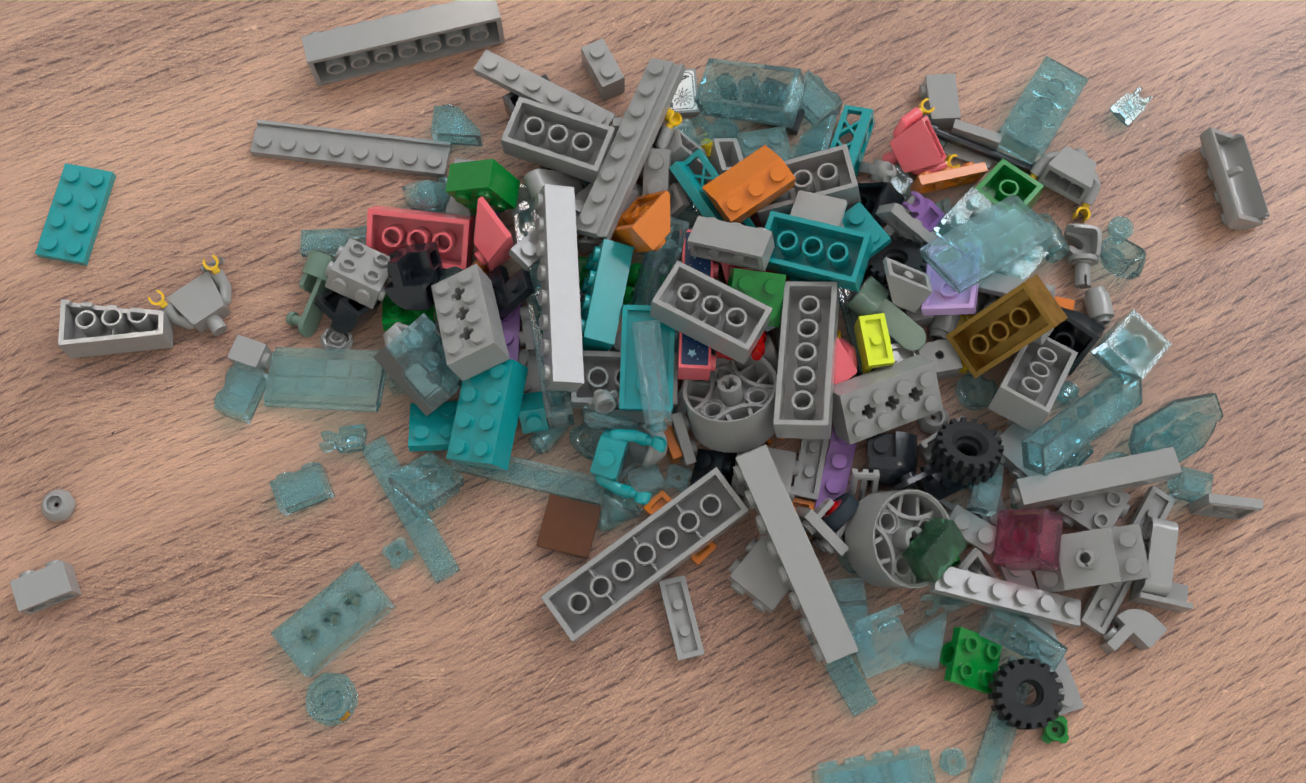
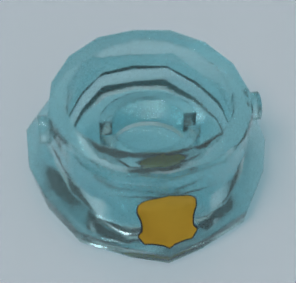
[306,673,358,726]

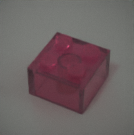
[993,508,1063,571]

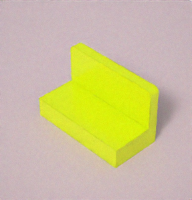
[854,313,895,374]

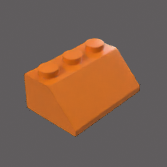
[702,145,796,223]
[611,190,670,253]

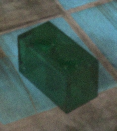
[902,517,968,583]

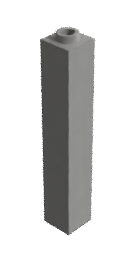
[1010,447,1182,511]

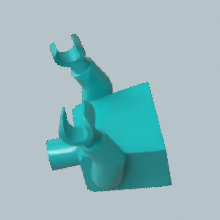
[590,428,667,505]

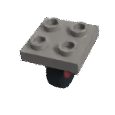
[795,492,859,556]

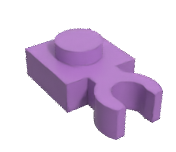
[902,191,945,232]

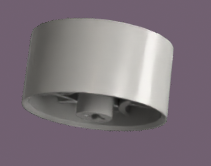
[682,353,777,453]
[845,489,954,588]

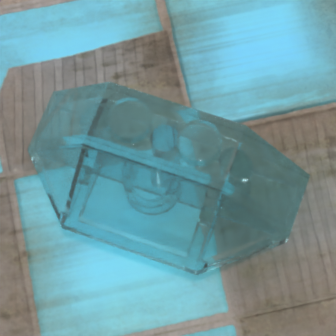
[1128,393,1224,463]

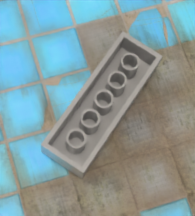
[773,281,839,439]

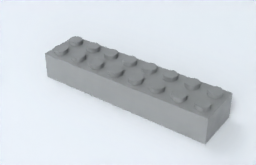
[301,0,505,86]
[733,445,859,666]
[541,467,750,643]

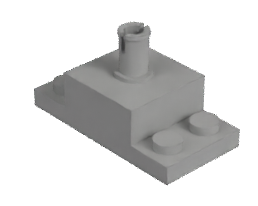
[1030,523,1151,593]

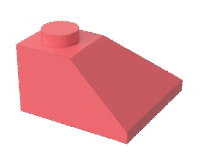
[473,196,514,271]

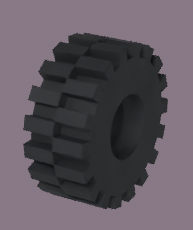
[863,236,928,294]
[931,417,1004,486]
[988,658,1064,730]

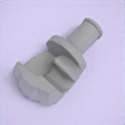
[1063,223,1102,289]

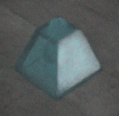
[790,110,838,159]

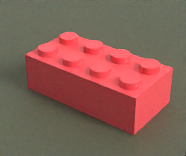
[366,206,475,270]

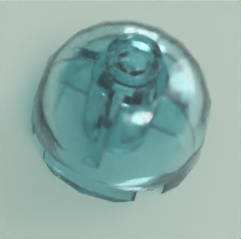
[402,177,452,213]

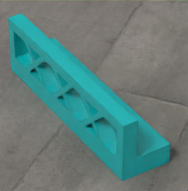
[830,105,875,179]
[669,149,756,228]

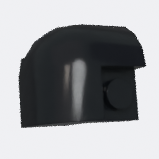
[385,242,444,311]
[314,289,381,334]
[863,431,918,492]

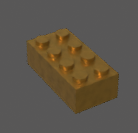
[945,274,1068,378]

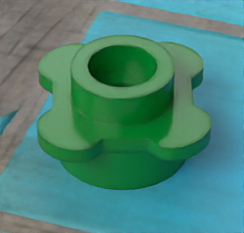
[1041,716,1069,744]

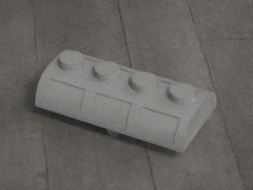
[1200,127,1270,230]

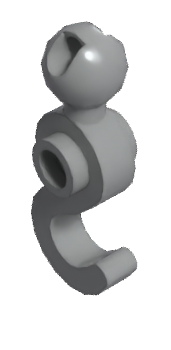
[858,159,897,182]

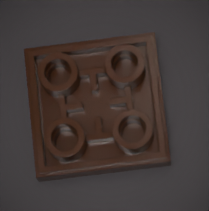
[536,494,601,559]

